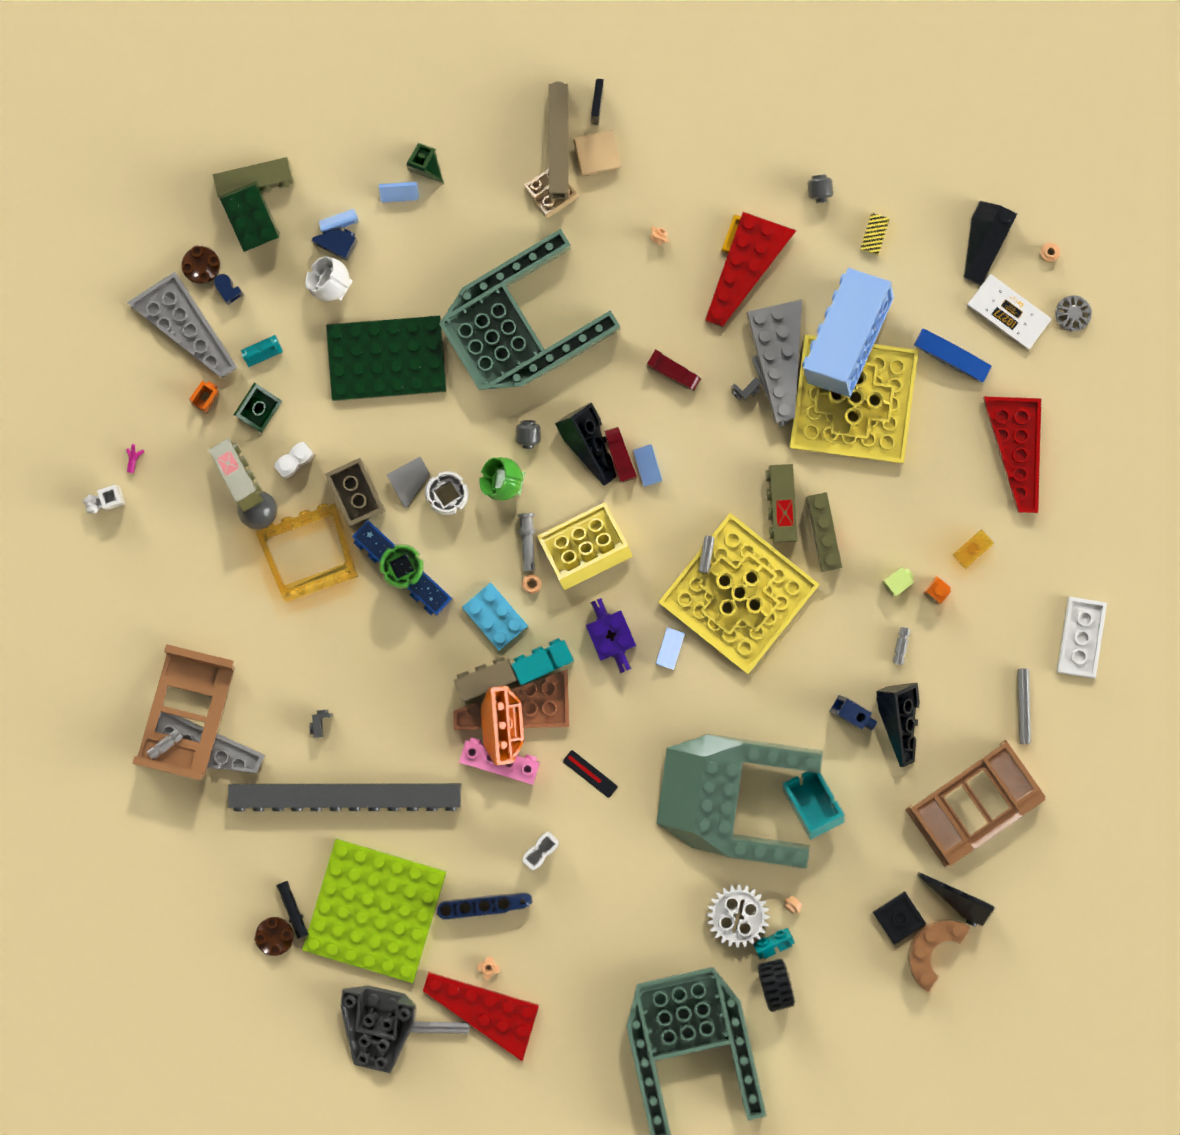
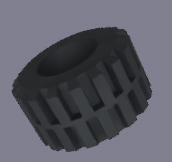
[758,959,795,1012]

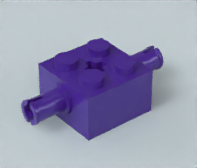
[586,598,636,673]

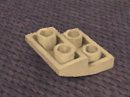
[573,130,621,176]
[524,169,578,218]

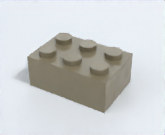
[325,458,386,528]
[454,657,517,702]

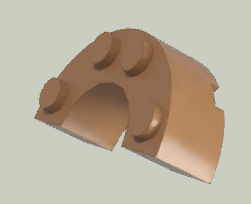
[908,919,970,993]

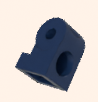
[214,274,244,305]

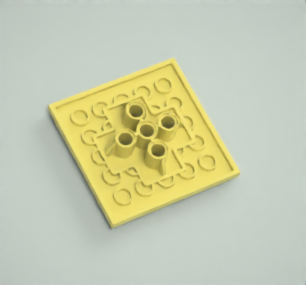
[789,335,919,464]
[658,513,820,674]

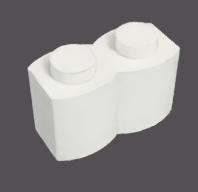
[274,442,315,479]
[522,831,559,870]

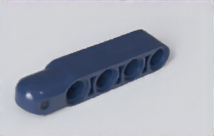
[437,893,533,919]

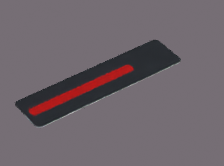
[563,750,618,798]

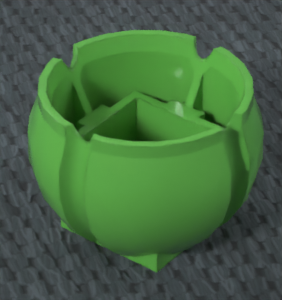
[479,457,525,501]
[379,544,424,589]

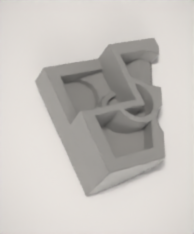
[387,457,430,508]

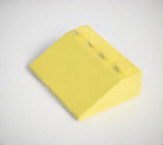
[537,502,633,590]

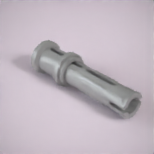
[518,513,536,571]

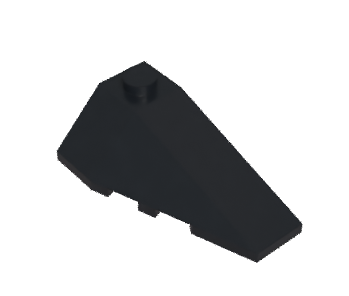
[964,201,1017,286]
[555,402,616,486]
[876,683,920,767]
[917,872,995,927]

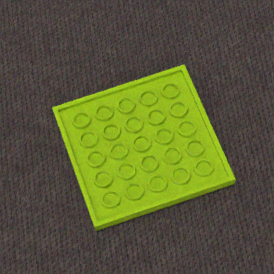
[302,838,447,983]

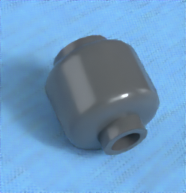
[807,174,833,203]
[516,420,541,449]

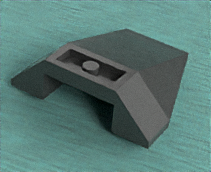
[341,985,416,1073]

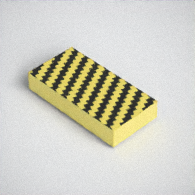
[860,213,890,255]

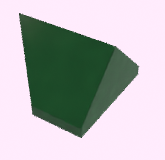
[406,143,444,183]

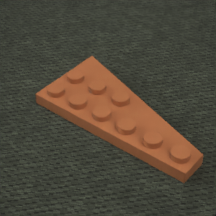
[453,669,569,730]

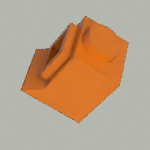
[189,381,219,414]
[923,576,951,604]

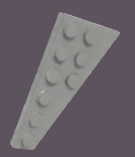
[127,272,238,378]
[746,299,802,423]
[137,712,265,773]

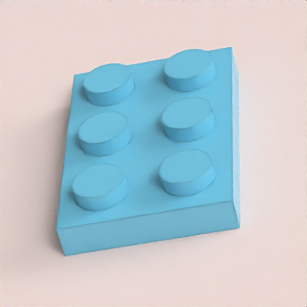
[462,582,528,651]

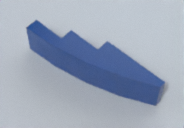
[914,328,992,383]

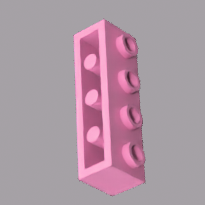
[459,737,540,785]

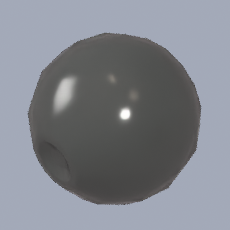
[238,491,277,530]

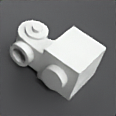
[83,484,125,514]

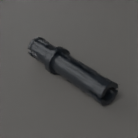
[276,881,309,939]

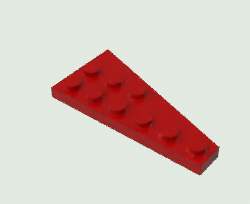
[705,212,797,327]
[983,396,1041,513]
[423,972,539,1062]

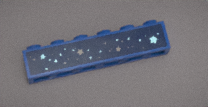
[352,520,453,616]

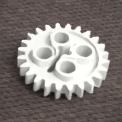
[707,884,770,948]

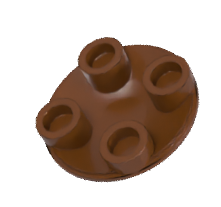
[182,246,220,284]
[254,917,294,956]

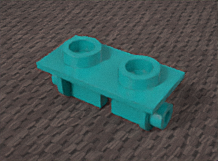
[241,335,283,368]
[753,928,795,960]

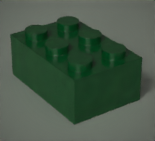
[220,181,280,252]

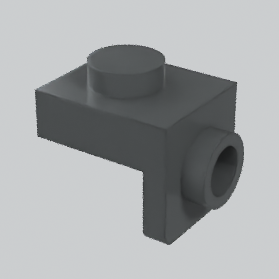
[731,377,761,401]
[309,710,333,738]

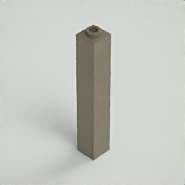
[549,82,569,199]

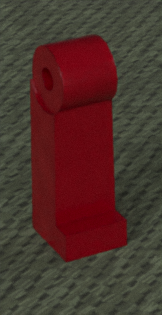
[646,349,701,391]
[604,427,637,483]

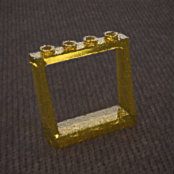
[256,503,358,603]

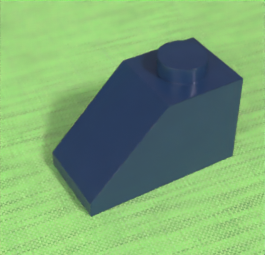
[311,229,357,261]

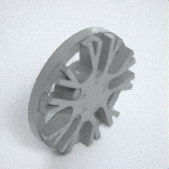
[1055,295,1092,331]

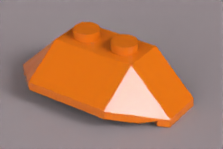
[480,686,524,765]

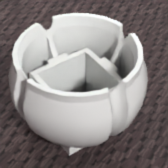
[305,256,352,301]
[425,471,469,515]

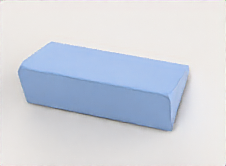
[379,182,419,202]
[319,209,359,234]
[633,444,662,487]
[656,627,685,670]

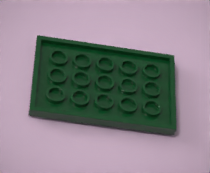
[326,315,447,401]

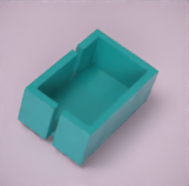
[511,638,574,685]
[782,771,845,840]

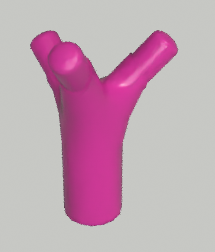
[126,444,144,473]

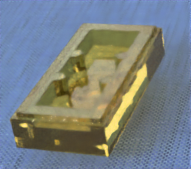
[952,529,994,569]

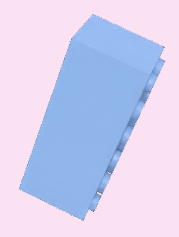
[802,268,894,397]

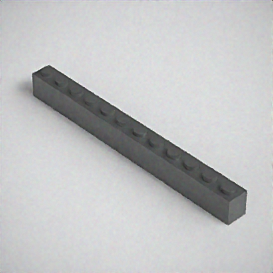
[228,783,461,811]

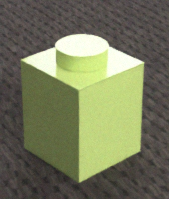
[882,567,914,597]

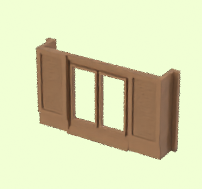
[132,644,235,781]
[905,740,1046,867]

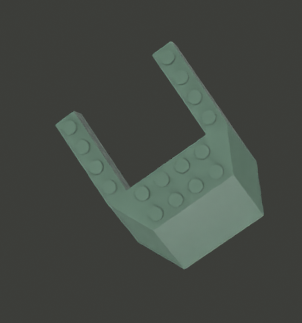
[439,229,620,390]
[657,734,823,869]
[627,967,766,1135]

